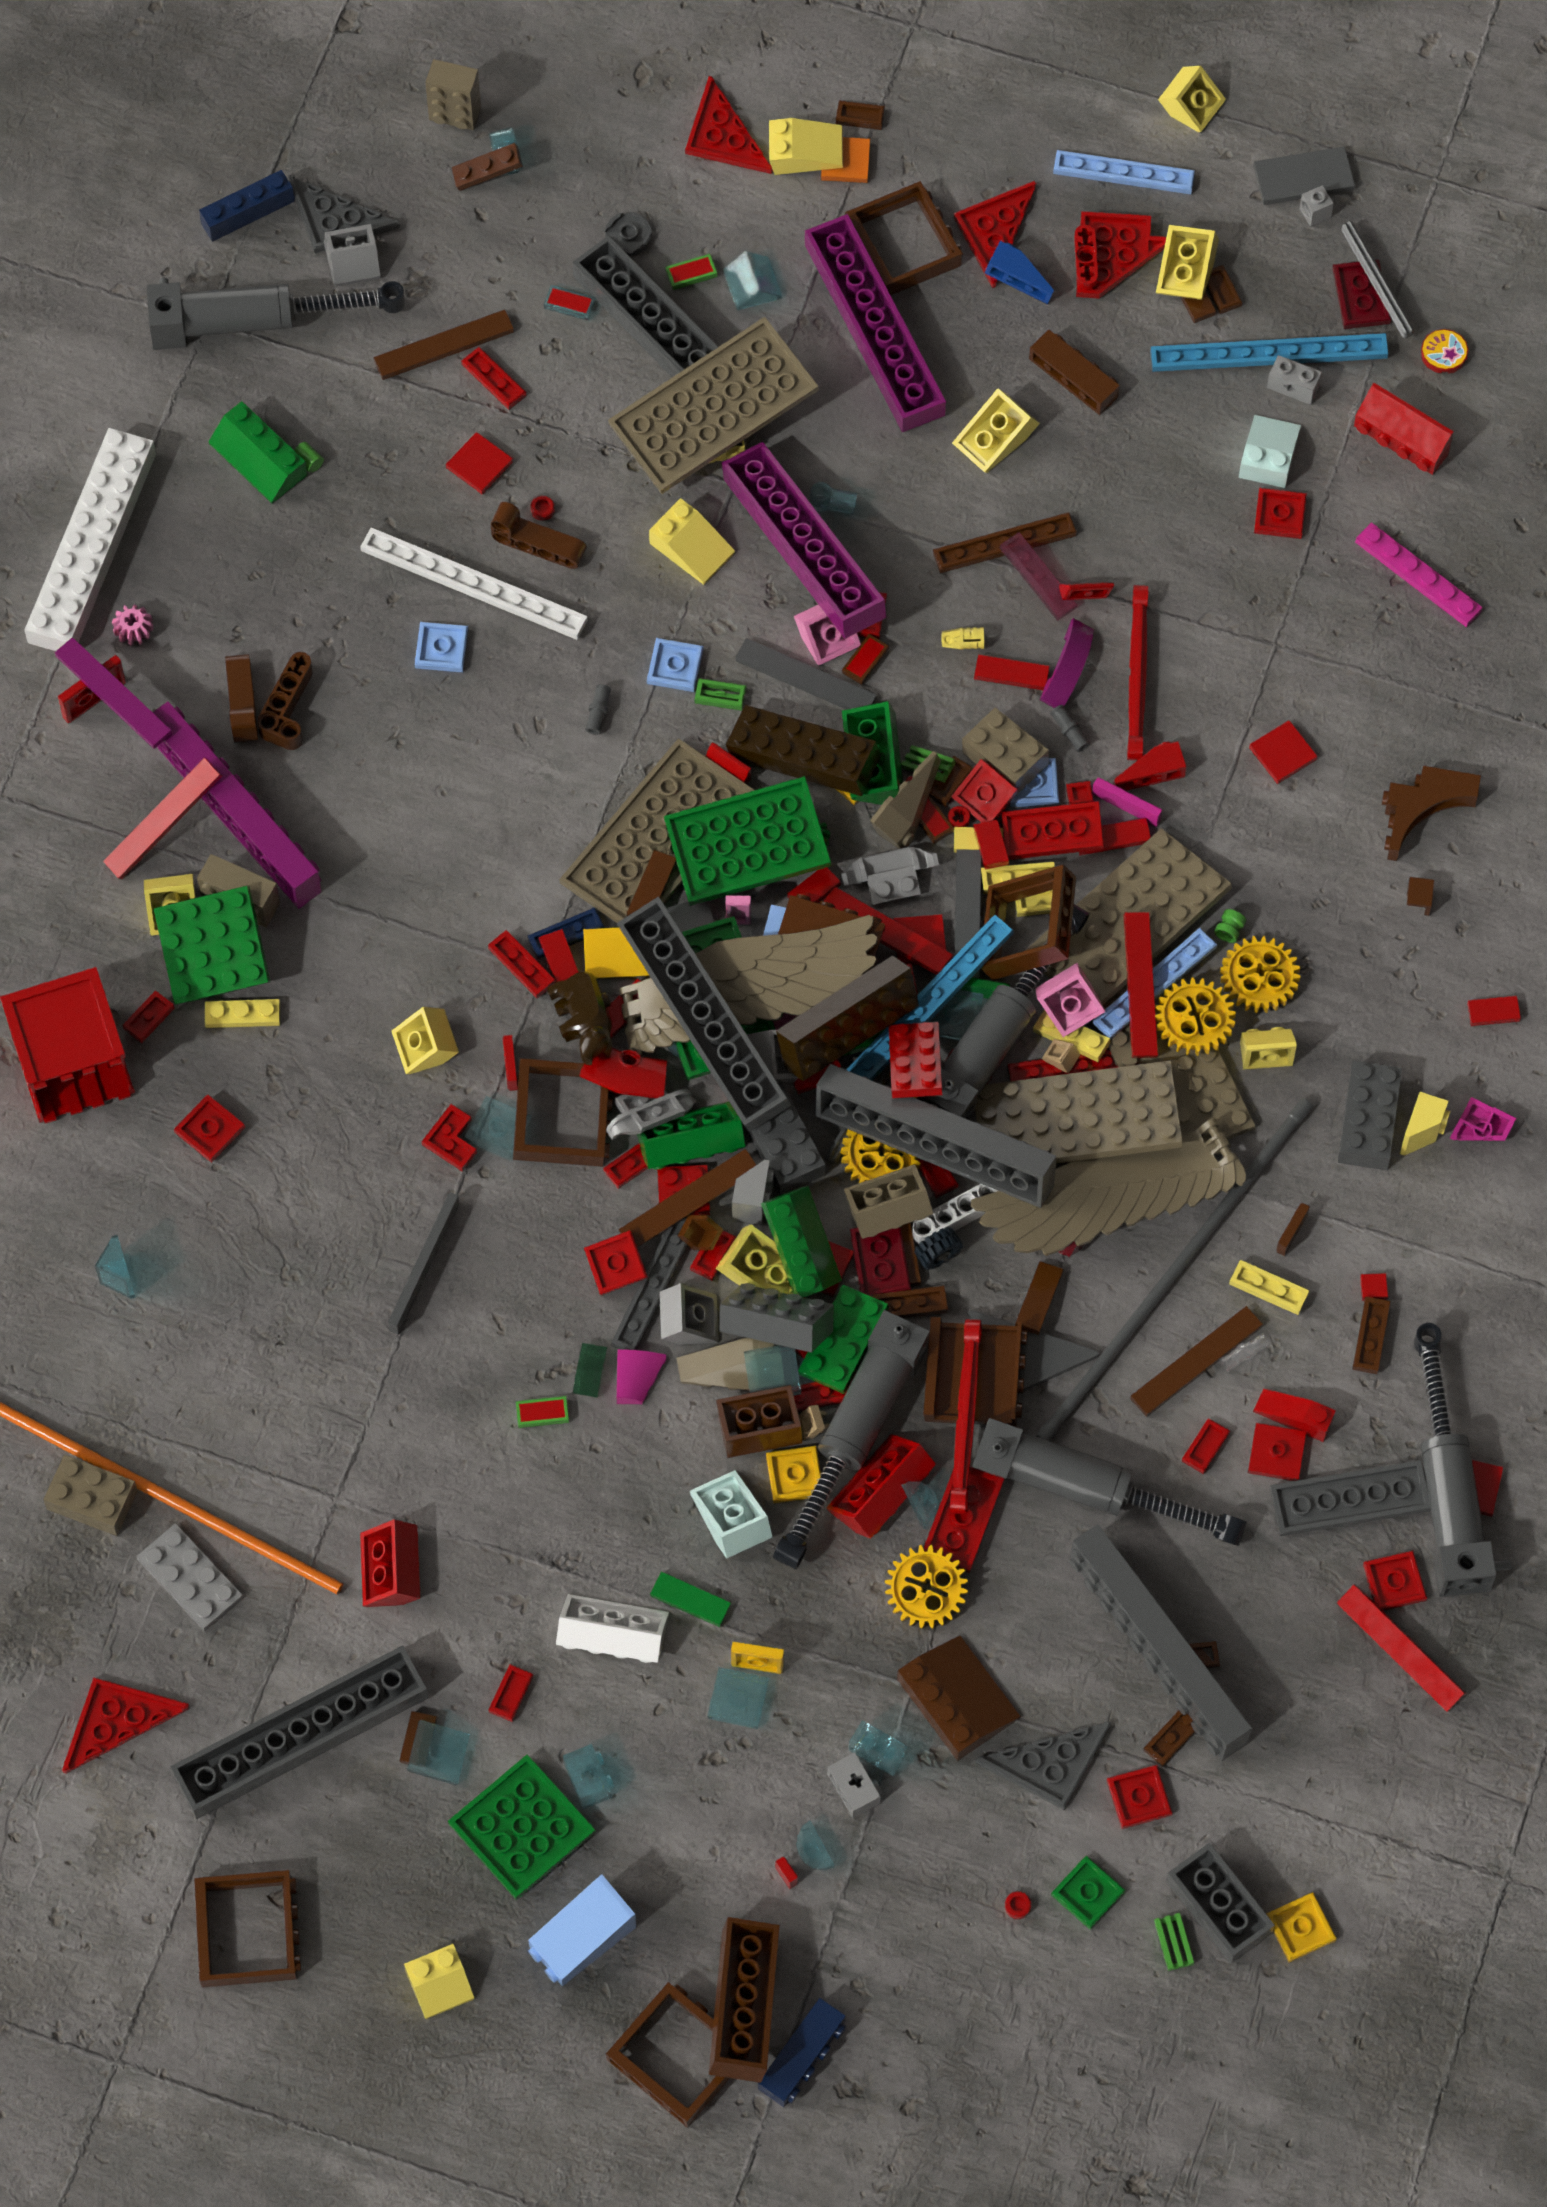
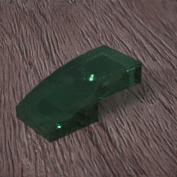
[572,1343,608,1398]

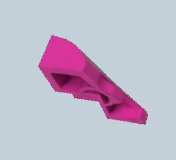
[1450,1097,1516,1141]
[616,1349,666,1404]

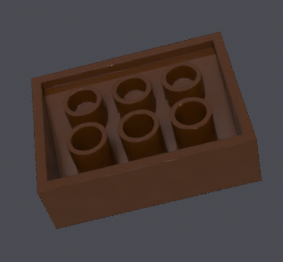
[897,1635,1021,1761]

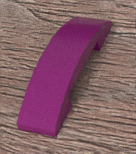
[1040,618,1094,708]

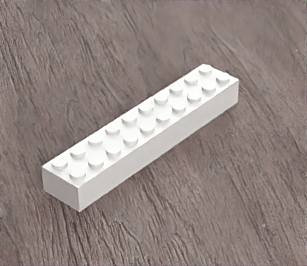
[25,428,156,651]

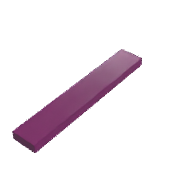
[54,637,172,749]

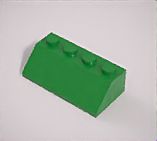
[208,401,307,504]
[842,701,903,805]
[637,1102,745,1169]
[761,1186,842,1298]

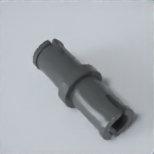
[585,684,611,735]
[1050,705,1090,752]

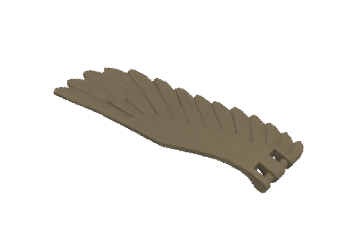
[619,915,878,1056]
[971,1118,1246,1256]

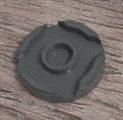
[605,212,652,256]

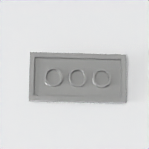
[136,1523,243,1632]

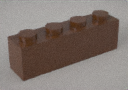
[1029,330,1120,415]

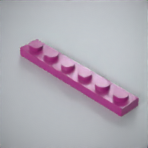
[1355,522,1483,627]

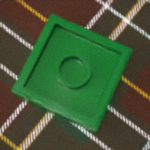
[1051,1856,1125,1930]

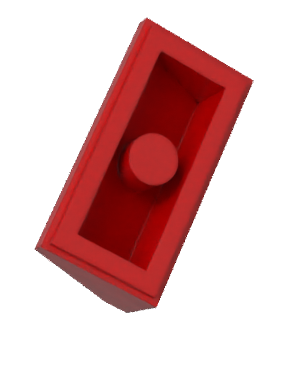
[1059,582,1114,600]
[705,742,751,785]

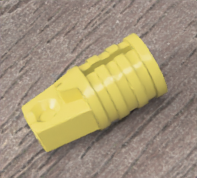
[941,627,984,650]

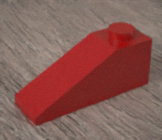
[1114,741,1186,791]
[1253,1389,1336,1442]

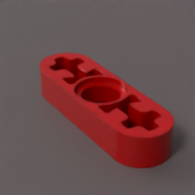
[1074,225,1098,290]

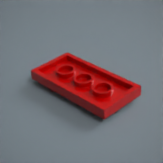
[1002,801,1104,860]
[889,1022,942,1098]
[923,1467,1004,1573]

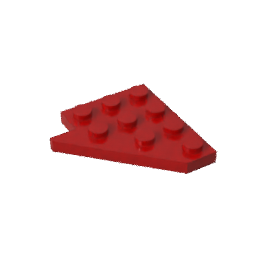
[1076,211,1167,299]

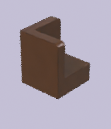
[1406,877,1434,916]
[678,1215,724,1250]

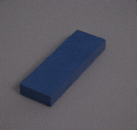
[528,907,605,959]

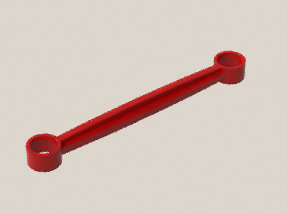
[1127,585,1148,761]
[950,1319,982,1514]

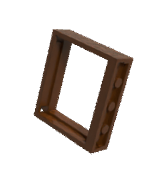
[845,181,964,296]
[981,864,1076,980]
[513,1058,612,1167]
[194,1870,301,1987]
[606,1982,730,2128]

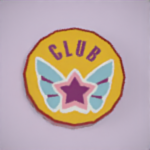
[1421,329,1468,374]

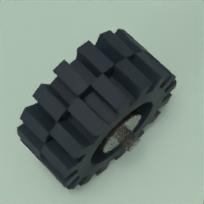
[914,1227,963,1270]

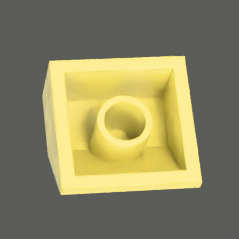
[1158,66,1226,132]
[144,874,196,936]
[392,1007,459,1074]
[1240,1027,1297,1070]
[1400,1092,1451,1156]
[404,1944,474,2019]

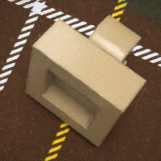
[798,1405,830,1440]

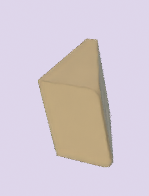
[1042,1039,1080,1073]

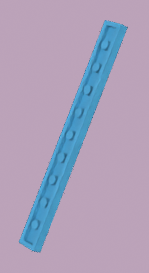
[1150,333,1388,372]
[847,915,1014,1081]

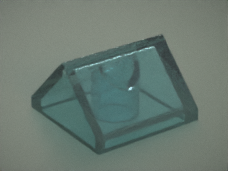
[723,251,782,310]
[95,1235,136,1299]

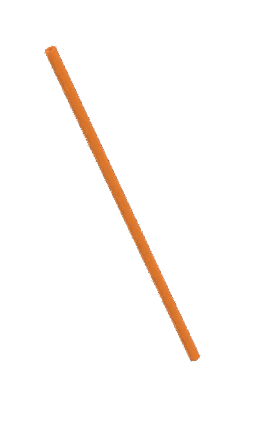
[0,1402,344,1595]

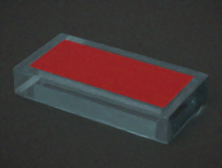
[543,285,596,321]

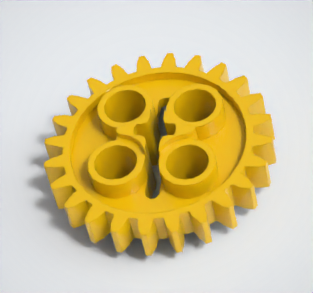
[1220,936,1300,1013]
[1155,977,1236,1056]
[840,1129,920,1183]
[885,1545,968,1629]

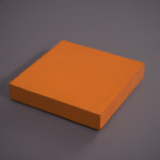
[821,137,870,183]

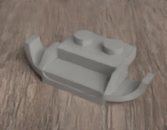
[842,847,939,905]
[606,1089,698,1139]

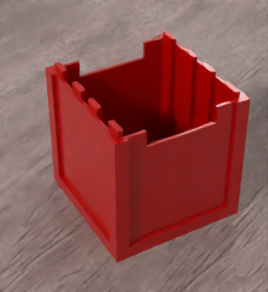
[0,967,135,1124]

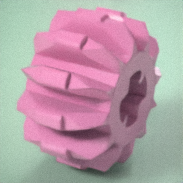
[112,603,153,646]

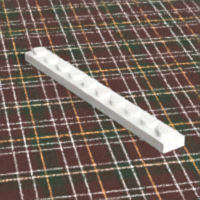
[360,528,588,640]

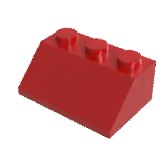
[360,1519,420,1607]

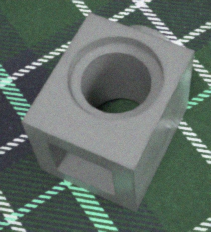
[1300,185,1334,227]

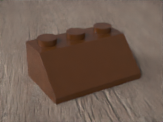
[716,1385,802,1458]

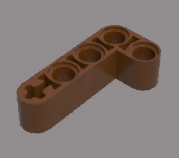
[491,502,587,569]
[257,652,313,750]
[225,654,258,743]

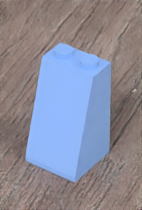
[528,1875,636,1986]

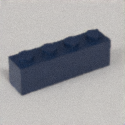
[199,170,295,242]
[758,1998,847,2107]

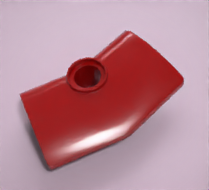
[579,1047,667,1099]

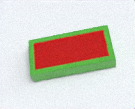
[665,254,717,290]
[516,1396,569,1428]

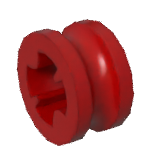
[948,806,970,827]

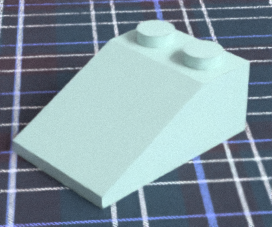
[1239,415,1301,488]
[690,1470,772,1558]

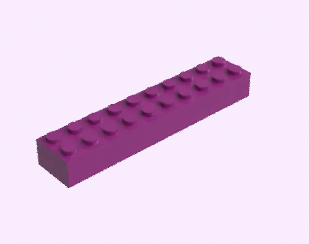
[805,214,946,433]
[722,442,886,639]
[153,701,322,909]

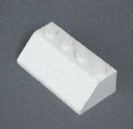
[556,1594,669,1663]

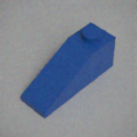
[985,241,1054,304]

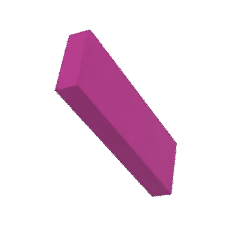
[1092,777,1162,827]

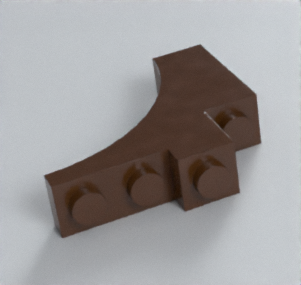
[1381,766,1481,861]

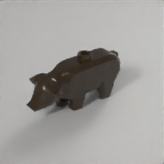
[547,972,612,1065]

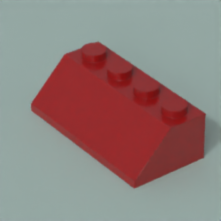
[1354,383,1454,475]
[826,1434,936,1539]

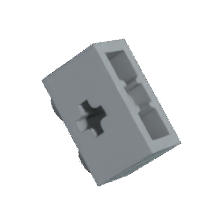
[1267,355,1322,405]
[827,1752,882,1818]

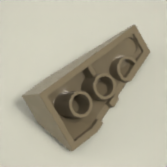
[870,751,941,849]
[677,1338,785,1393]

